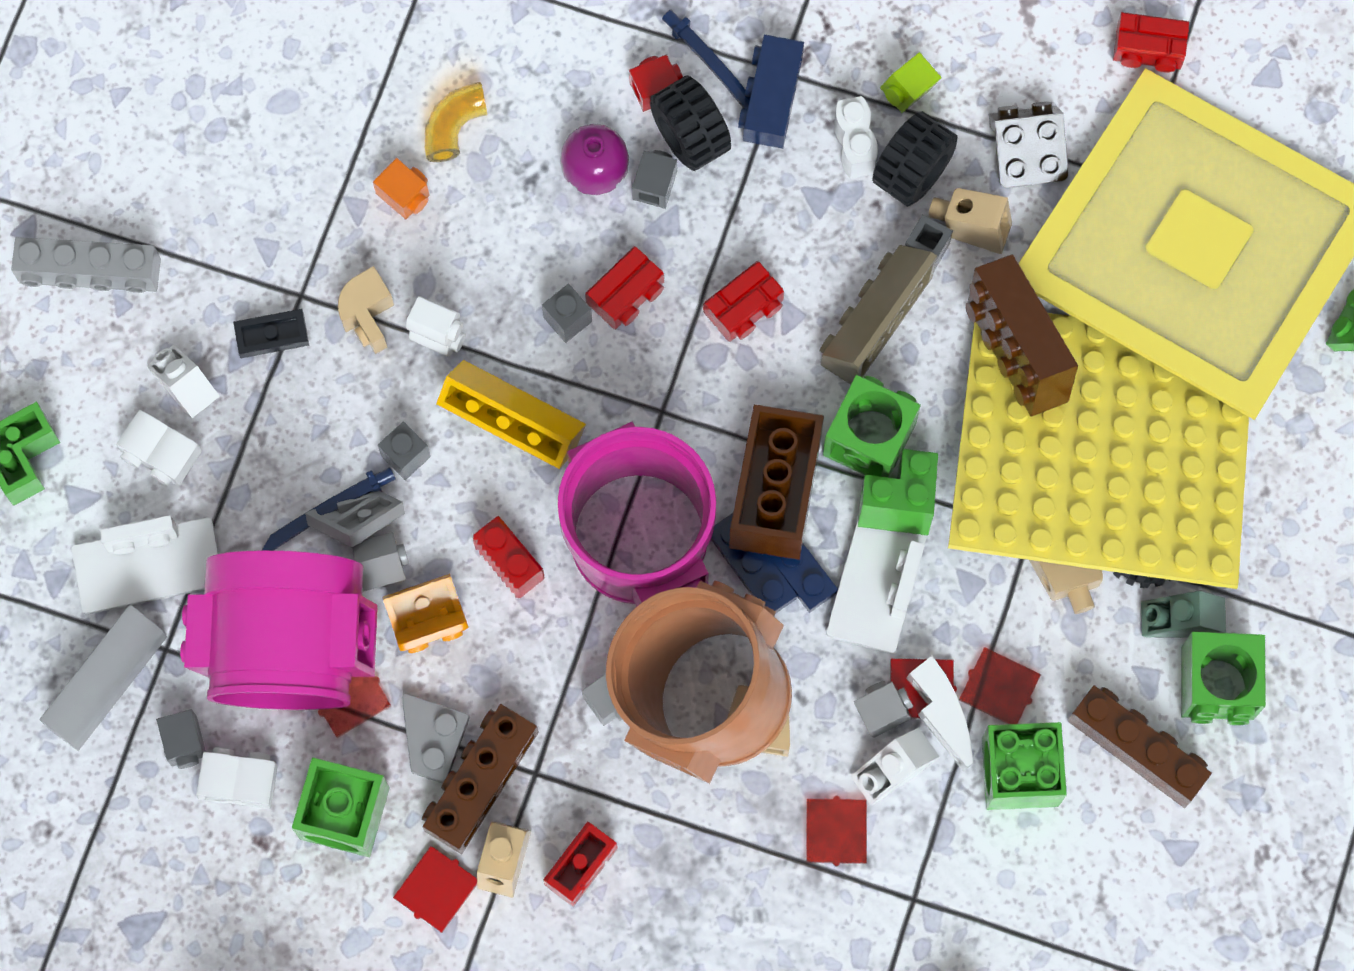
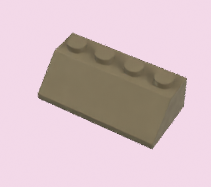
[819,245,937,385]

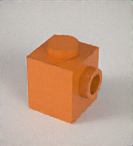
[373,158,429,220]

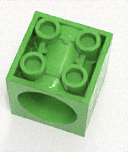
[823,375,921,478]
[1181,632,1266,725]
[982,722,1067,810]
[292,757,390,858]

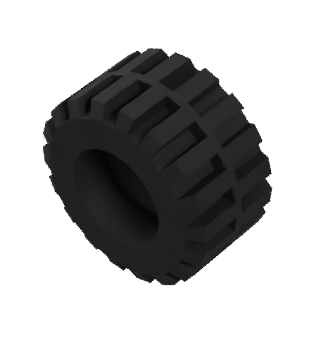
[650,75,731,171]
[872,111,958,207]

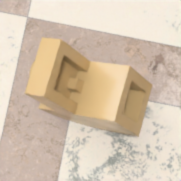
[338,266,394,354]

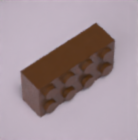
[966,254,1078,417]
[729,404,824,560]

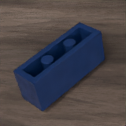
[738,34,804,149]

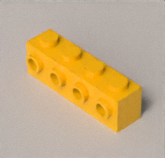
[436,360,586,469]

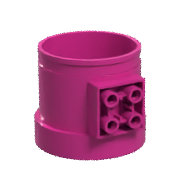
[558,421,716,606]
[180,550,378,710]

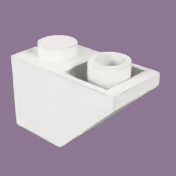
[147,345,220,418]
[851,727,939,806]

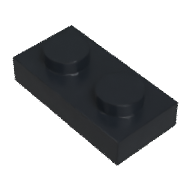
[233,309,309,358]

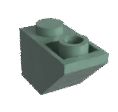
[1141,591,1226,638]

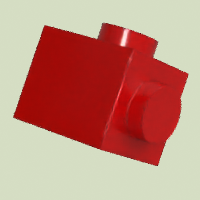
[629,54,683,112]

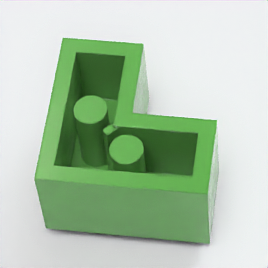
[0,401,61,506]
[858,449,938,535]

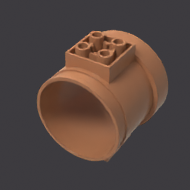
[606,580,792,784]

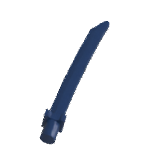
[662,10,750,109]
[262,467,396,551]

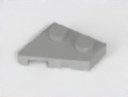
[305,491,405,548]
[402,693,470,784]

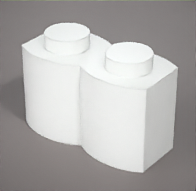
[834,96,878,179]
[406,296,466,357]
[116,410,202,486]
[196,747,278,809]

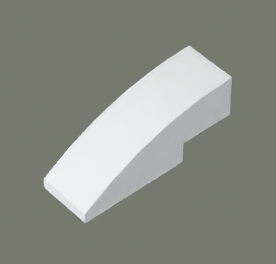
[906,656,973,772]

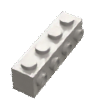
[11,237,161,293]

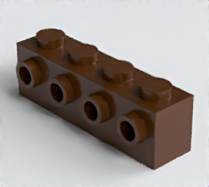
[1068,685,1212,809]
[421,704,539,855]

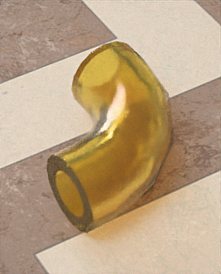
[424,82,488,162]

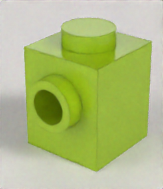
[880,52,942,113]

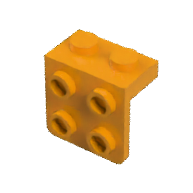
[382,574,469,653]

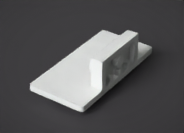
[72,515,219,615]
[826,520,927,654]

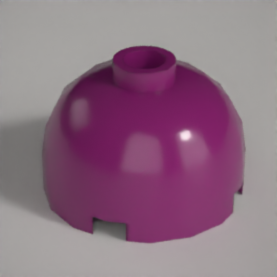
[560,124,629,195]

